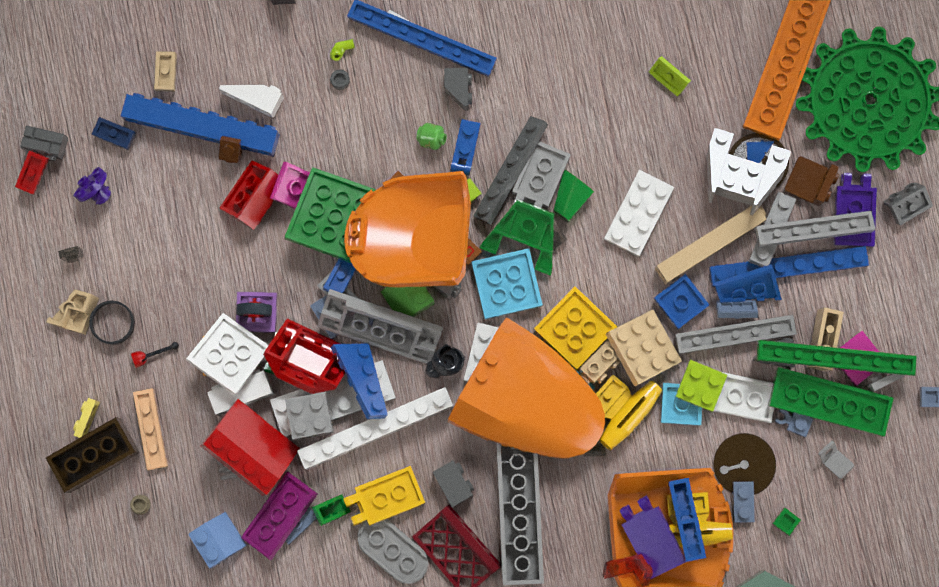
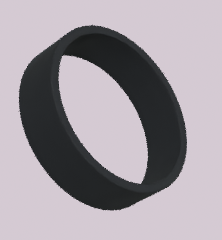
[89,300,135,345]

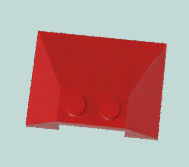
[263,318,346,394]

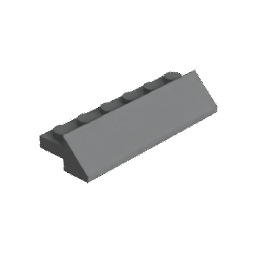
[317,289,443,364]

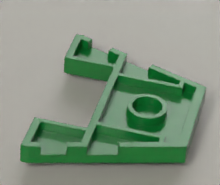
[479,200,555,276]

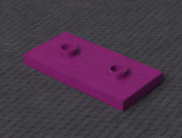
[241,471,318,560]

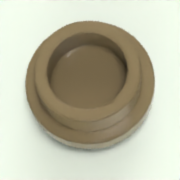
[130,495,151,515]

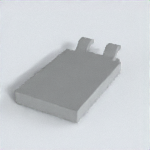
[512,141,571,208]

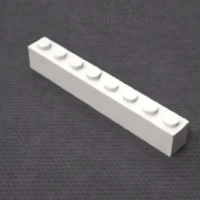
[297,387,453,470]

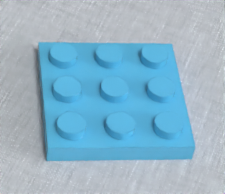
[472,248,543,319]

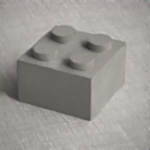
[285,392,334,440]

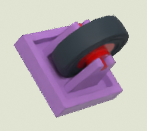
[236,292,277,333]

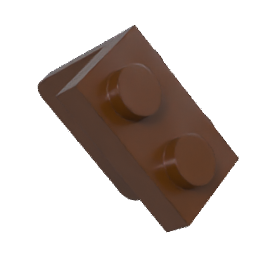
[784,156,840,207]

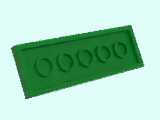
[768,367,894,437]

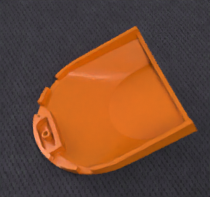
[344,171,471,287]

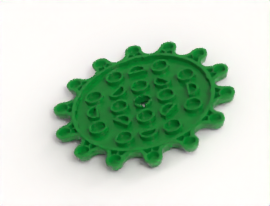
[795,26,939,172]

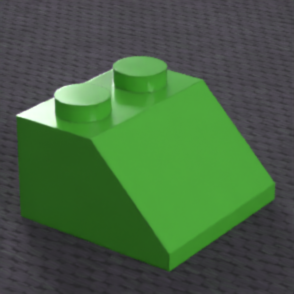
[381,286,435,317]

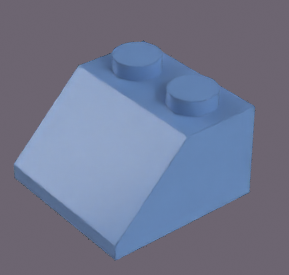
[188,512,247,568]

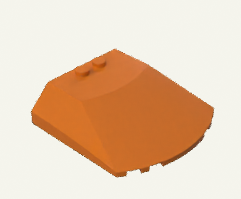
[608,468,733,587]

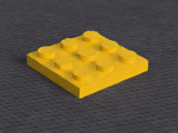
[534,286,617,370]

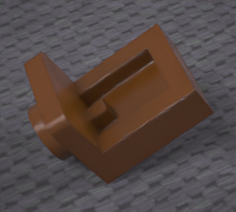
[219,136,242,163]

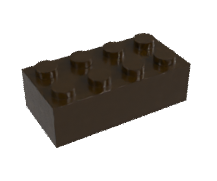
[45,417,140,493]

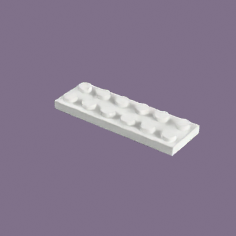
[270,360,396,437]

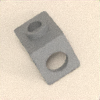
[818,441,854,479]

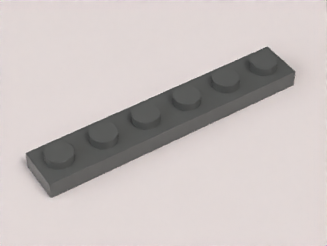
[473,116,548,225]

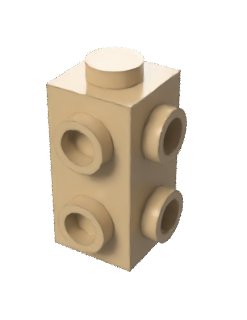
[579,340,621,386]

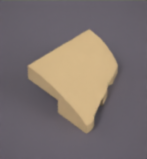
[47,290,99,335]

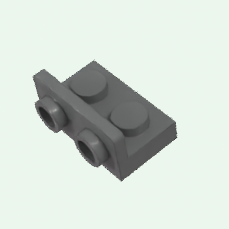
[883,183,933,226]

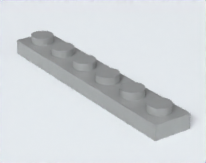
[755,211,875,247]
[675,315,797,354]

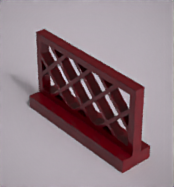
[412,504,502,587]

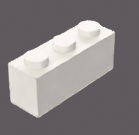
[207,369,274,416]

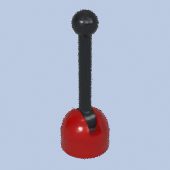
[131,342,179,368]

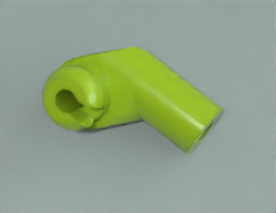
[330,39,355,61]

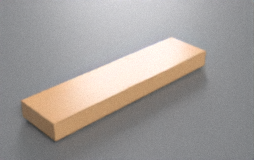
[133,388,168,471]

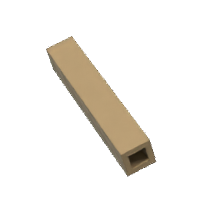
[655,206,767,285]

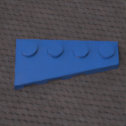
[331,344,388,419]

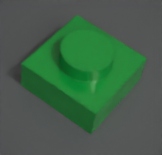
[772,507,801,536]

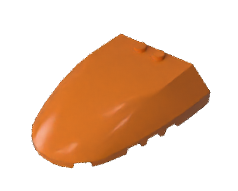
[447,317,605,459]

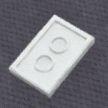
[714,372,774,423]

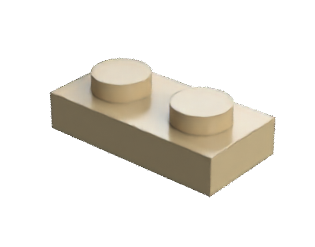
[154,51,177,92]

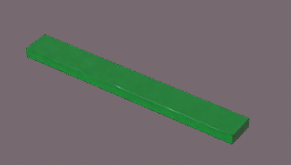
[756,340,917,376]

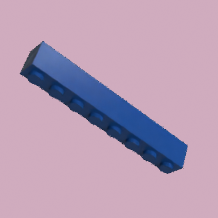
[121,93,280,157]

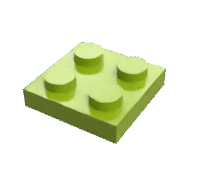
[675,360,727,412]

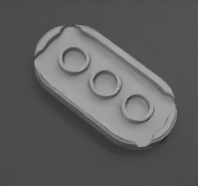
[357,519,428,584]

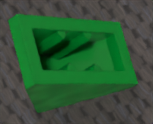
[312,494,351,526]

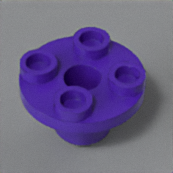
[73,167,111,205]

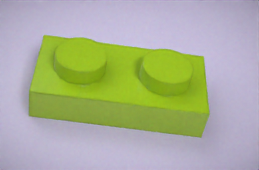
[649,56,691,97]

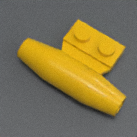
[596,375,662,450]
[667,492,733,548]

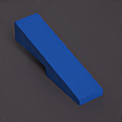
[668,478,706,562]

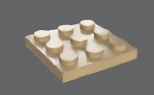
[606,310,682,386]

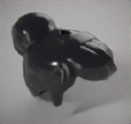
[425,344,465,378]

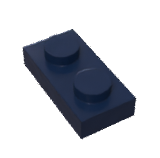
[91,117,136,150]

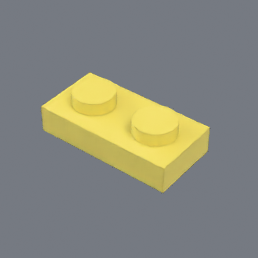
[73,398,100,438]

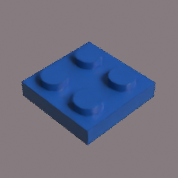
[653,274,709,329]

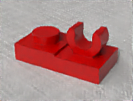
[15,151,49,195]

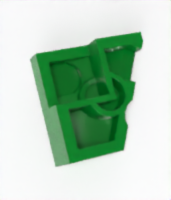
[553,170,594,223]

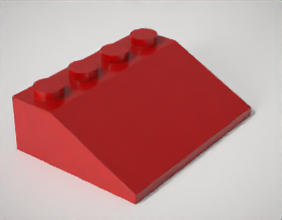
[200,399,300,496]

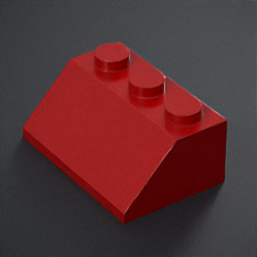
[219,160,278,230]

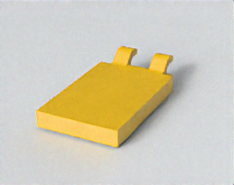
[344,466,425,526]

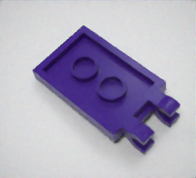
[834,173,877,247]
[620,496,686,579]

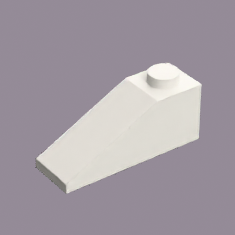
[219,85,284,118]

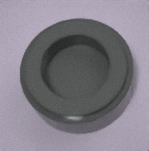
[330,69,350,90]

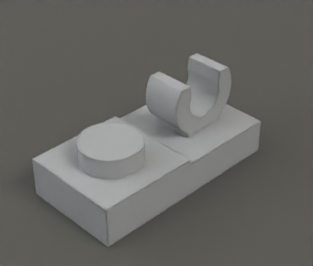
[866,374,906,392]

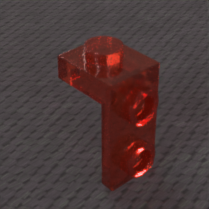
[602,554,653,587]

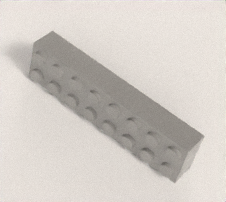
[496,443,544,585]

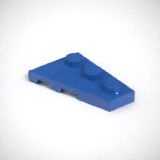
[714,264,782,303]

